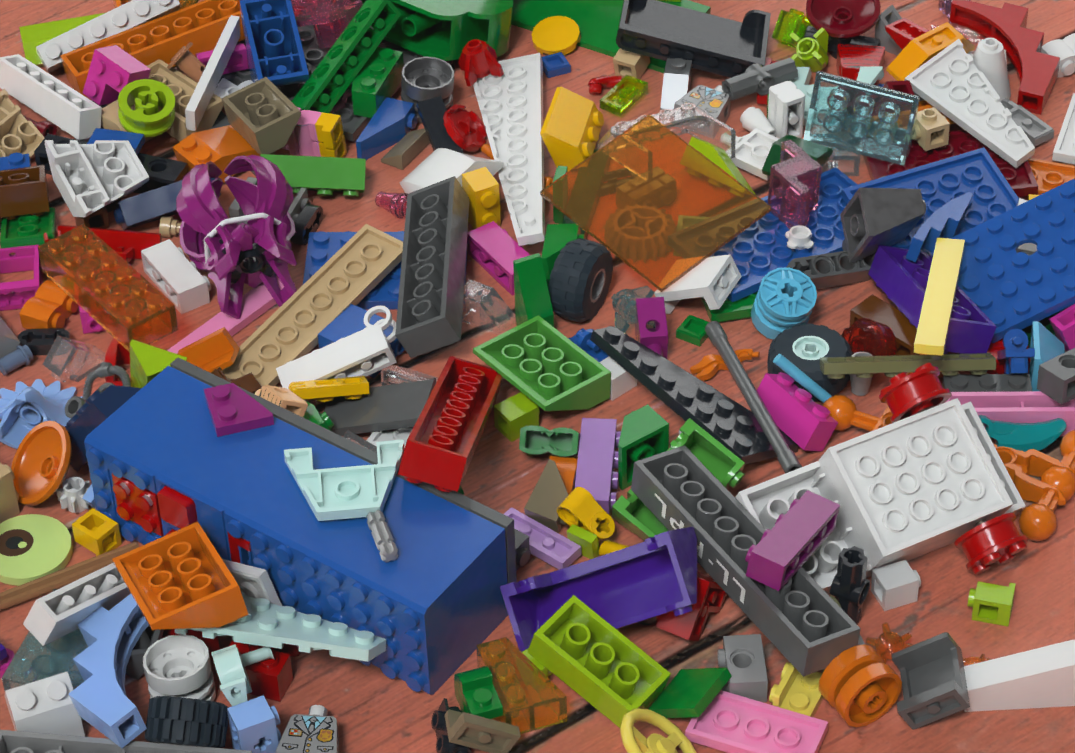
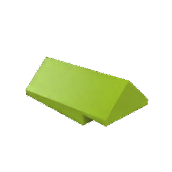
[130,339,187,388]

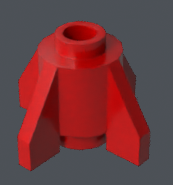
[458,39,504,87]

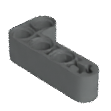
[786,239,876,289]

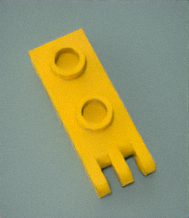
[288,376,369,402]

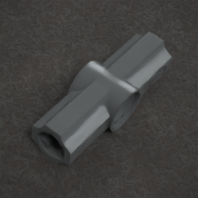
[722,58,798,101]

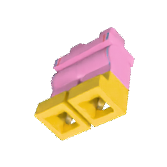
[282,108,347,158]

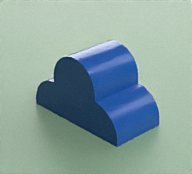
[239,0,309,87]

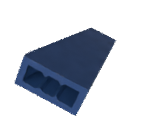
[113,178,221,230]

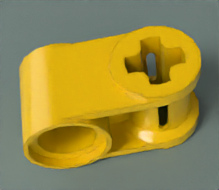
[556,487,615,541]

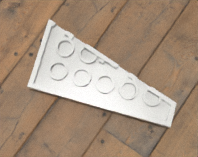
[905,39,1035,168]

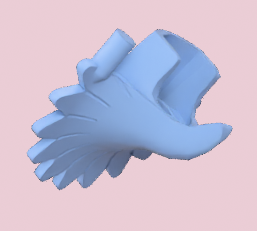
[0,379,83,449]

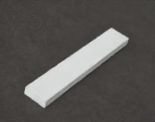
[185,15,240,131]

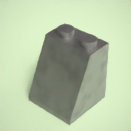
[840,188,926,262]

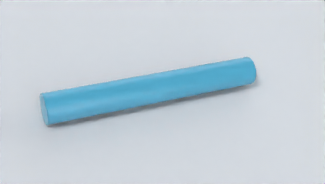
[773,354,832,403]

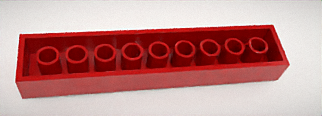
[398,356,503,492]

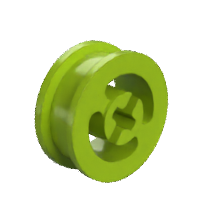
[118,79,175,137]

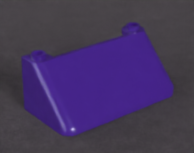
[500,526,697,653]

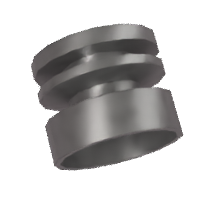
[401,57,454,123]

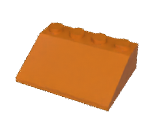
[112,522,248,630]

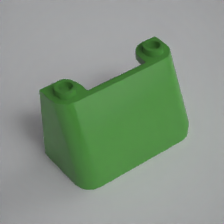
[612,418,745,540]

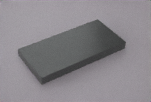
[324,379,436,436]

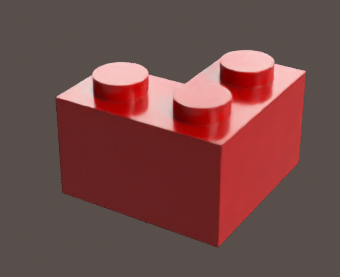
[656,571,726,641]
[229,640,293,702]

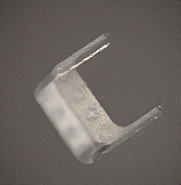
[597,103,736,183]

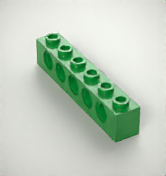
[291,0,401,113]

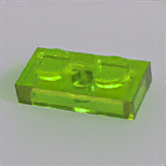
[600,75,648,116]

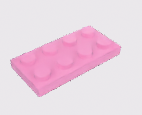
[685,690,828,753]

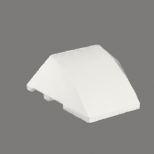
[45,140,149,217]
[400,148,504,195]

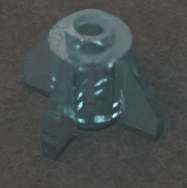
[611,286,655,333]

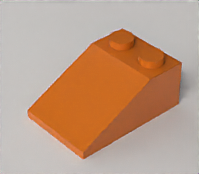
[172,125,260,183]

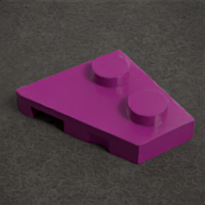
[204,383,274,437]

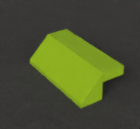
[19,12,107,67]

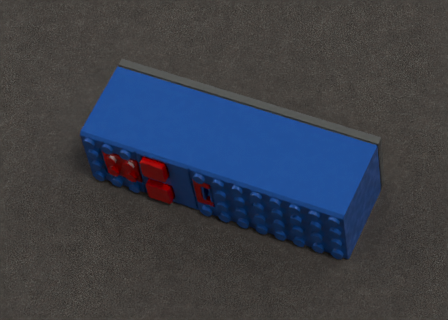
[84,358,517,695]

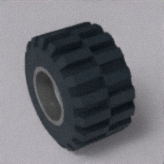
[144,696,229,748]

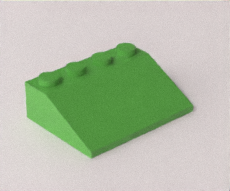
[473,315,611,411]

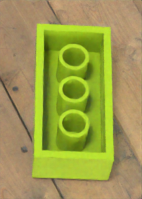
[527,595,671,728]

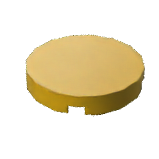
[531,16,581,55]

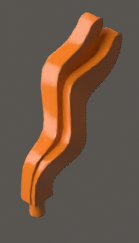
[690,349,760,381]

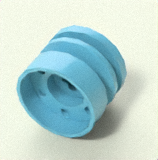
[751,267,817,339]

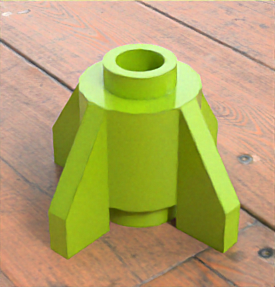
[789,27,829,72]

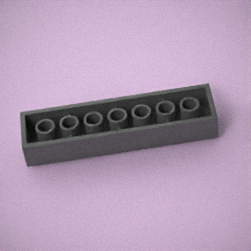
[395,176,470,358]

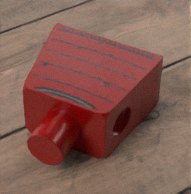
[836,44,885,86]

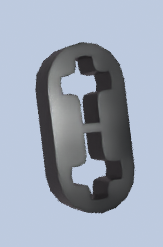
[290,204,323,245]
[17,328,72,356]

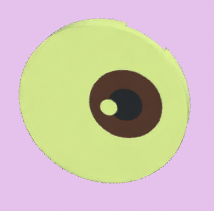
[0,514,73,586]

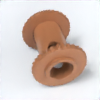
[167,42,206,83]

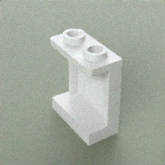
[654,254,742,314]

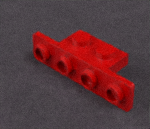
[57,225,162,267]

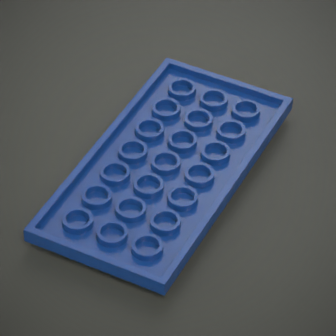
[667,167,858,302]

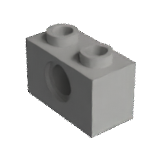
[717,634,768,702]

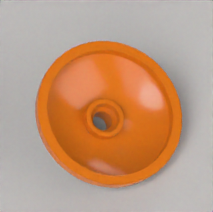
[11,421,72,506]

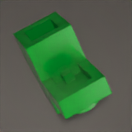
[454,666,503,719]

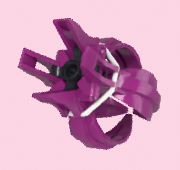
[176,155,297,319]

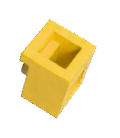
[72,508,122,556]

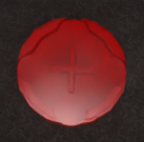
[443,104,487,152]

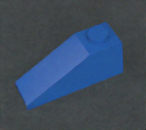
[356,97,418,160]

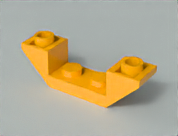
[886,22,975,81]

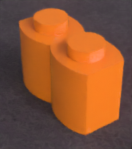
[19,280,79,329]

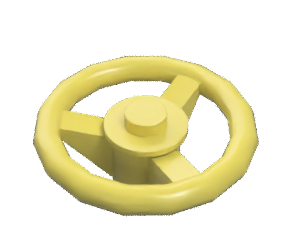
[620,708,697,753]

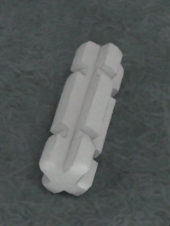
[367,510,398,562]

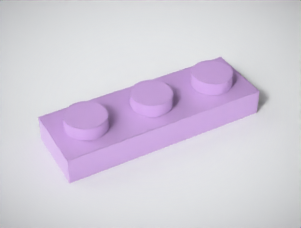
[504,507,581,570]

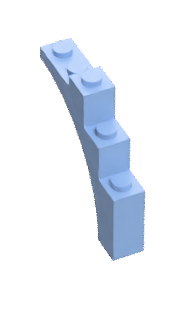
[69,594,149,748]

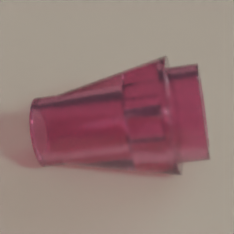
[375,191,407,219]

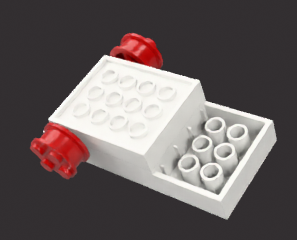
[735,363,1029,594]

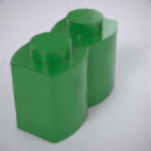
[519,425,580,457]

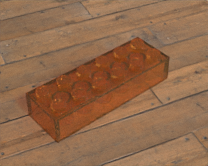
[38,224,178,352]

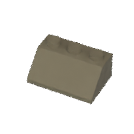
[221,77,301,156]

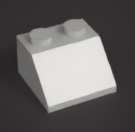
[5,671,85,737]

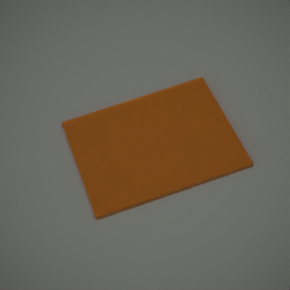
[540,114,771,292]

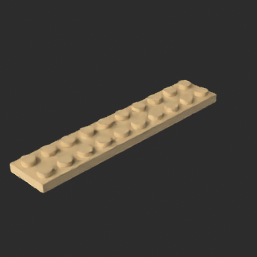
[222,224,403,386]

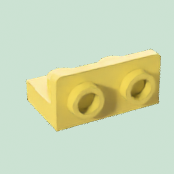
[769,662,823,717]

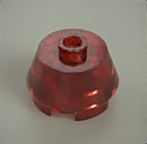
[841,318,897,356]

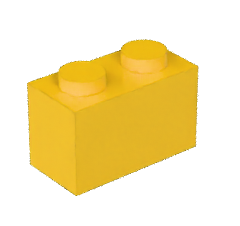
[462,167,501,229]

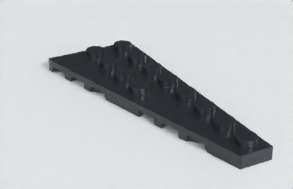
[590,326,799,465]

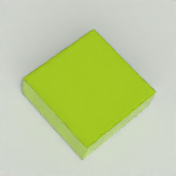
[567,524,599,559]

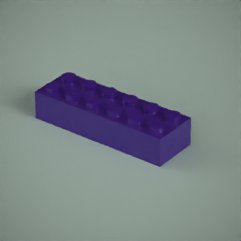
[868,245,997,354]

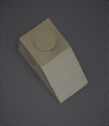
[524,459,568,533]

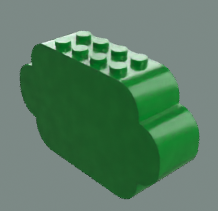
[339,0,513,61]

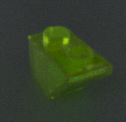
[772,8,812,48]

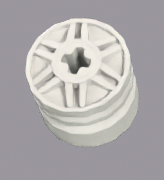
[143,634,216,701]

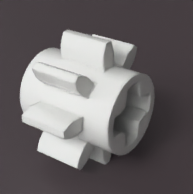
[57,477,91,513]

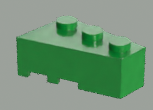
[352,47,404,118]

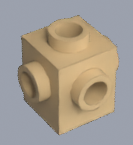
[909,107,950,151]

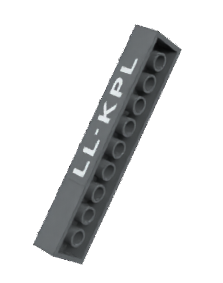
[631,445,861,677]

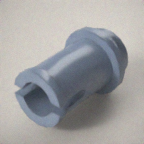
[0,345,34,375]

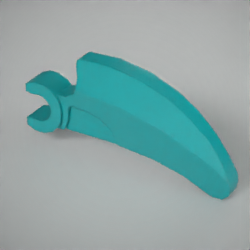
[979,415,1066,452]

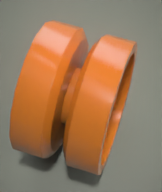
[819,644,902,728]

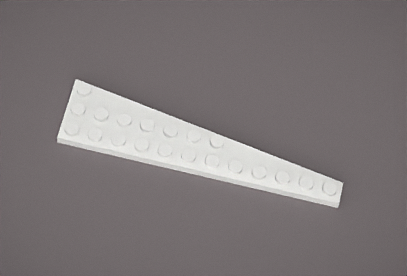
[473,53,545,246]

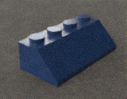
[65,385,142,472]

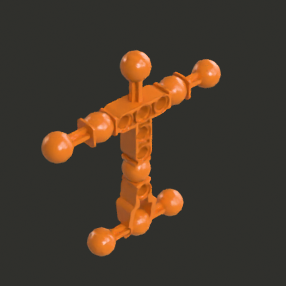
[823,352,1075,541]

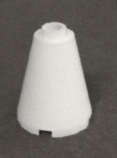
[973,38,1011,101]

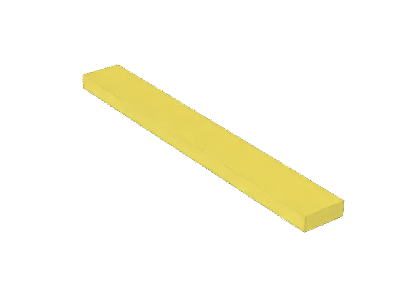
[914,238,965,356]

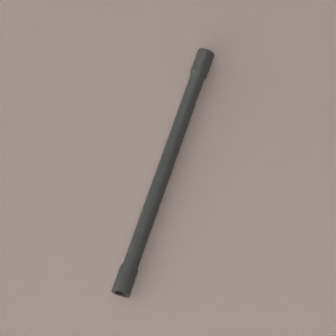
[705,321,802,474]

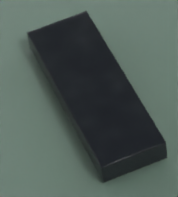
[416,96,464,154]

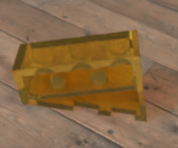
[476,637,567,734]

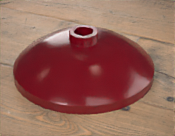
[806,0,881,38]

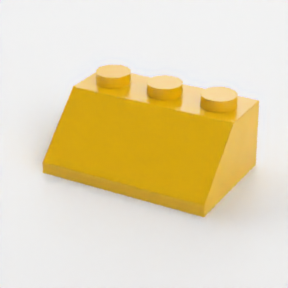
[540,87,604,172]

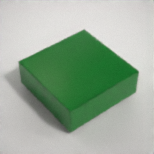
[676,315,709,347]

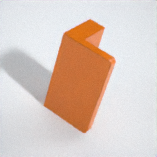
[177,327,240,373]

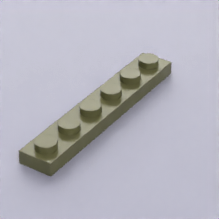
[820,353,996,379]

